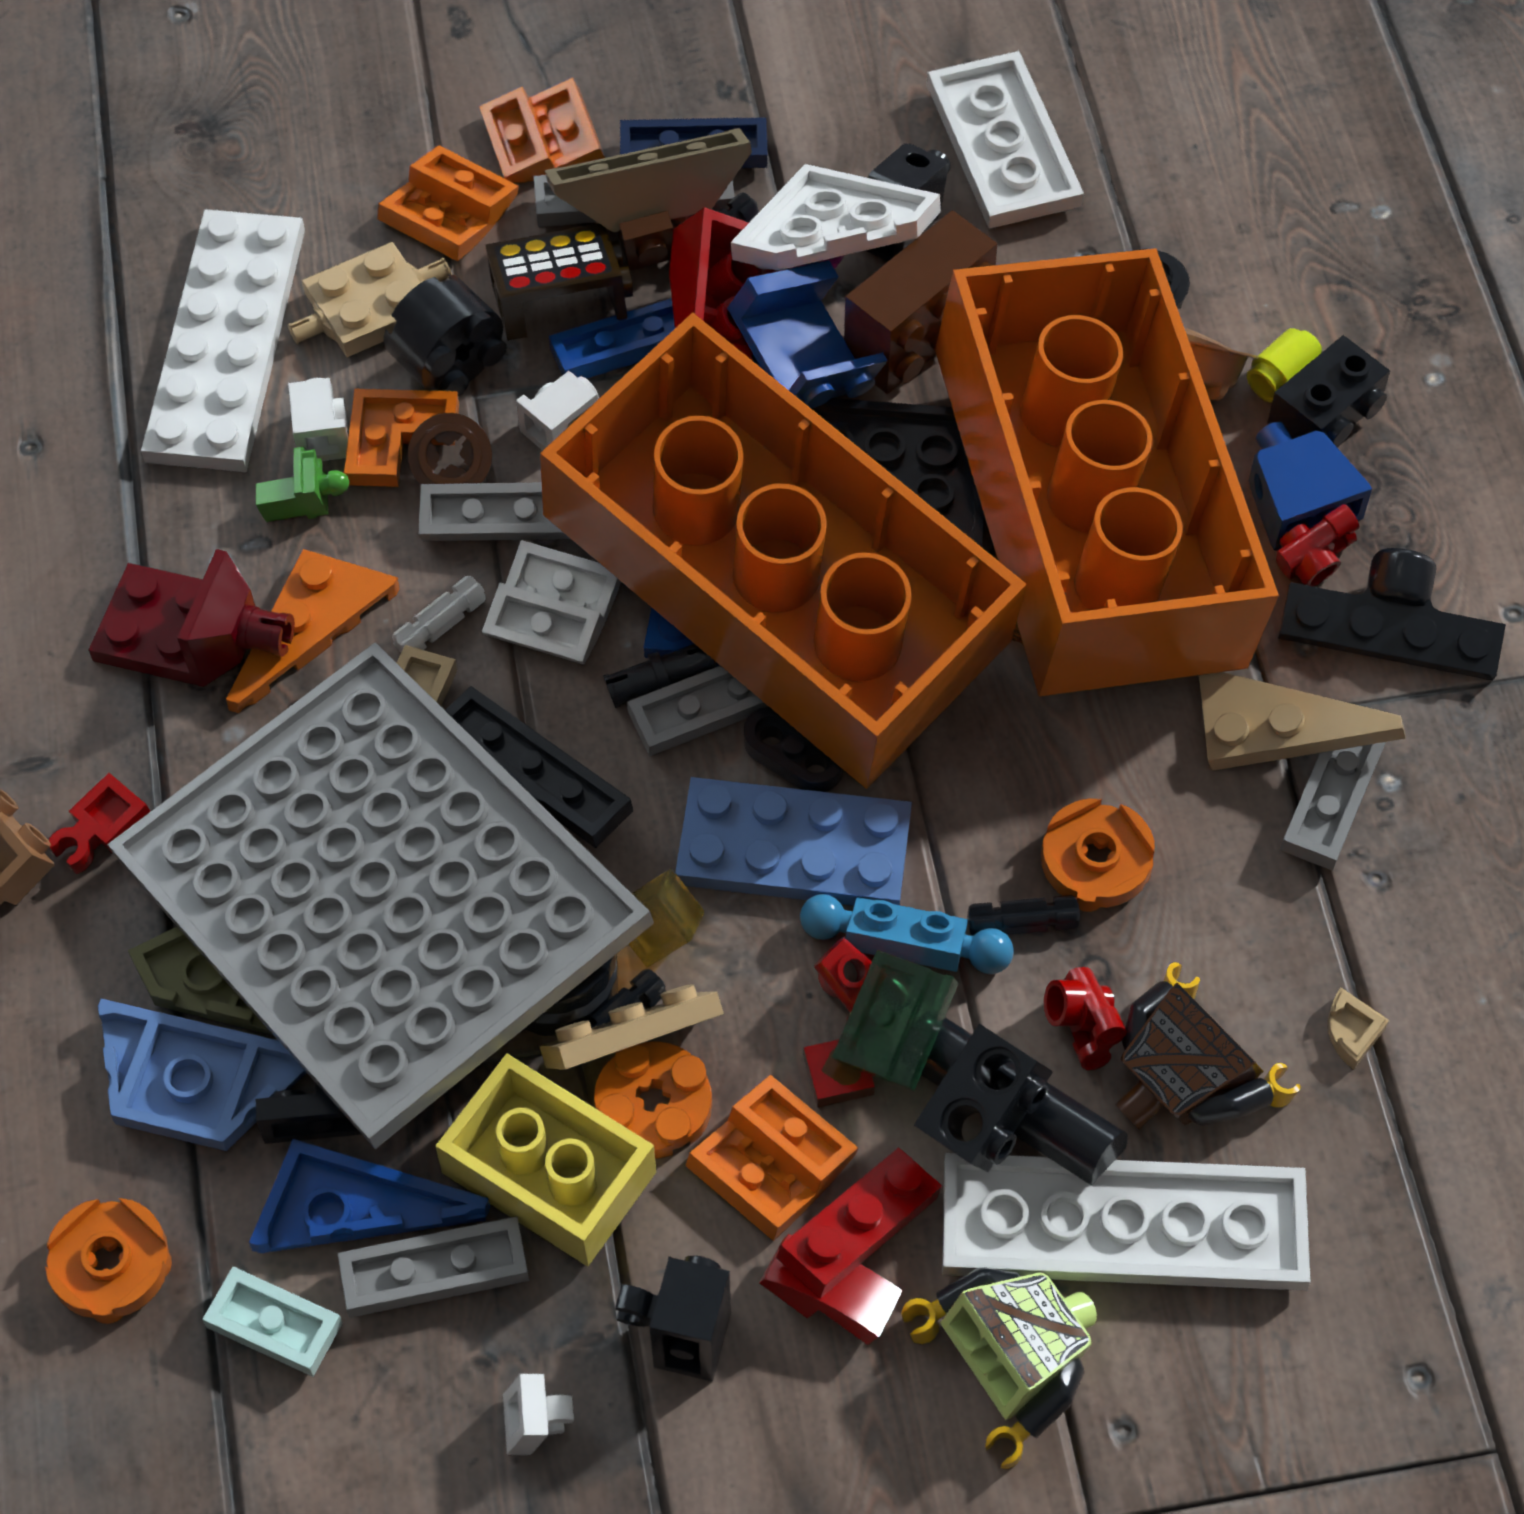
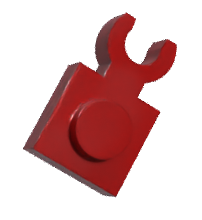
[48,773,151,874]

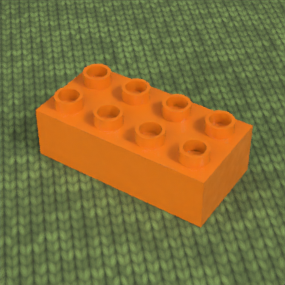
[935,248,1279,697]
[540,312,1027,789]

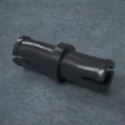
[603,644,716,708]

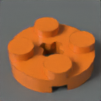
[1041,798,1155,912]
[594,1041,712,1159]
[45,1198,172,1324]

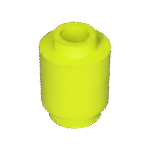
[1247,328,1322,403]

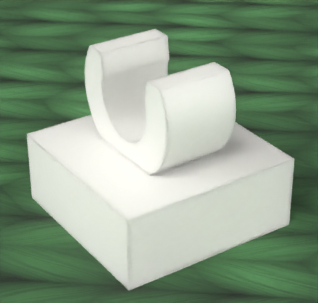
[503,1374,574,1455]

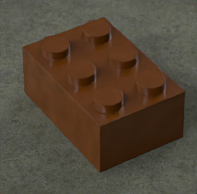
[844,210,998,395]

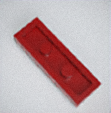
[776,1147,942,1298]

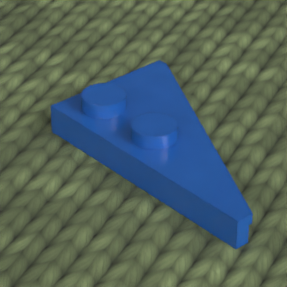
[249,1139,490,1253]

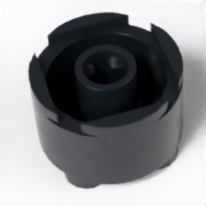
[384,275,507,397]

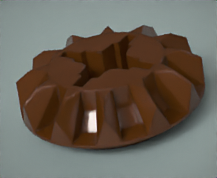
[408,413,492,485]

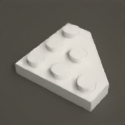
[731,164,941,271]

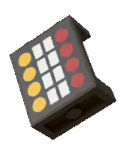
[485,224,633,341]

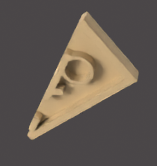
[1199,672,1406,771]

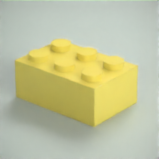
[435,1053,656,1267]

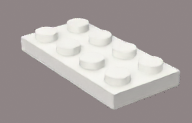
[927,51,1084,229]

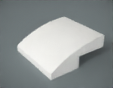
[482,540,621,665]

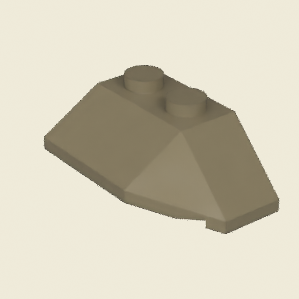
[545,128,752,232]

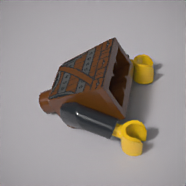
[1115,962,1301,1130]

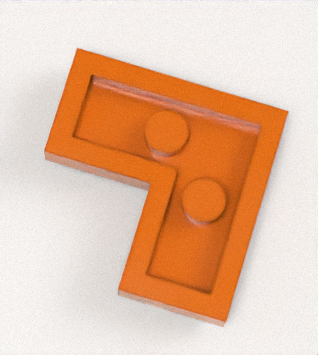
[344,389,459,487]

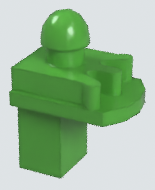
[256,447,350,522]

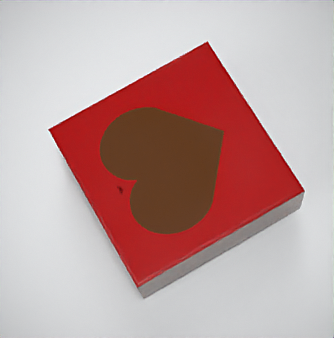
[803,1035,875,1108]

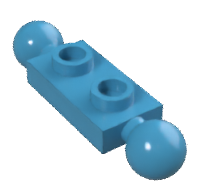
[800,894,1014,974]

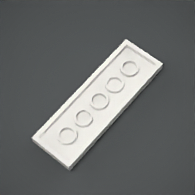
[141,209,305,472]
[942,1153,1310,1291]

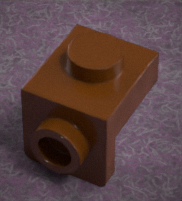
[617,211,673,271]

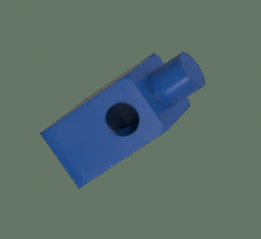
[1249,422,1372,551]

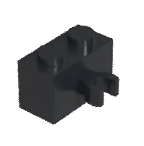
[615,1255,731,1382]

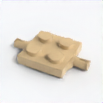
[288,242,452,357]

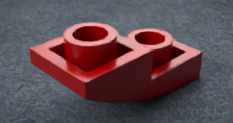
[759,1234,902,1345]

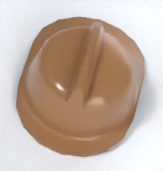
[1184,327,1259,401]

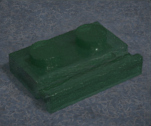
[832,950,959,1091]

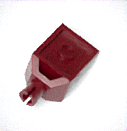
[88,549,295,687]

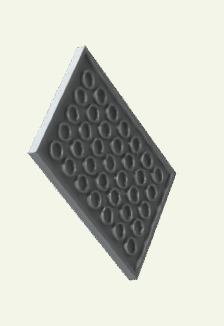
[107,642,654,1149]

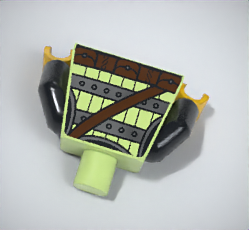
[901,1267,1097,1469]

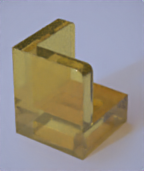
[628,868,704,968]

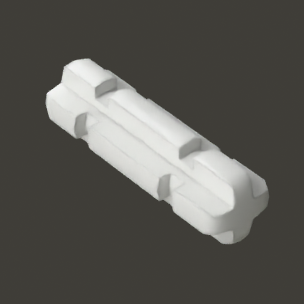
[392,576,486,652]

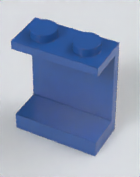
[727,260,888,408]

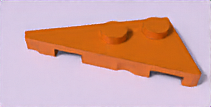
[226,549,400,713]

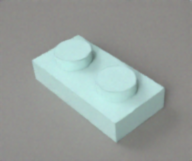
[202,1267,343,1377]

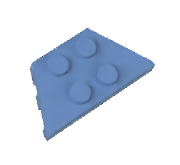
[98,998,307,1151]

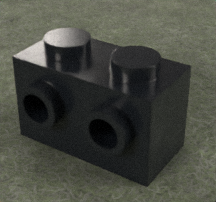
[1267,335,1390,447]

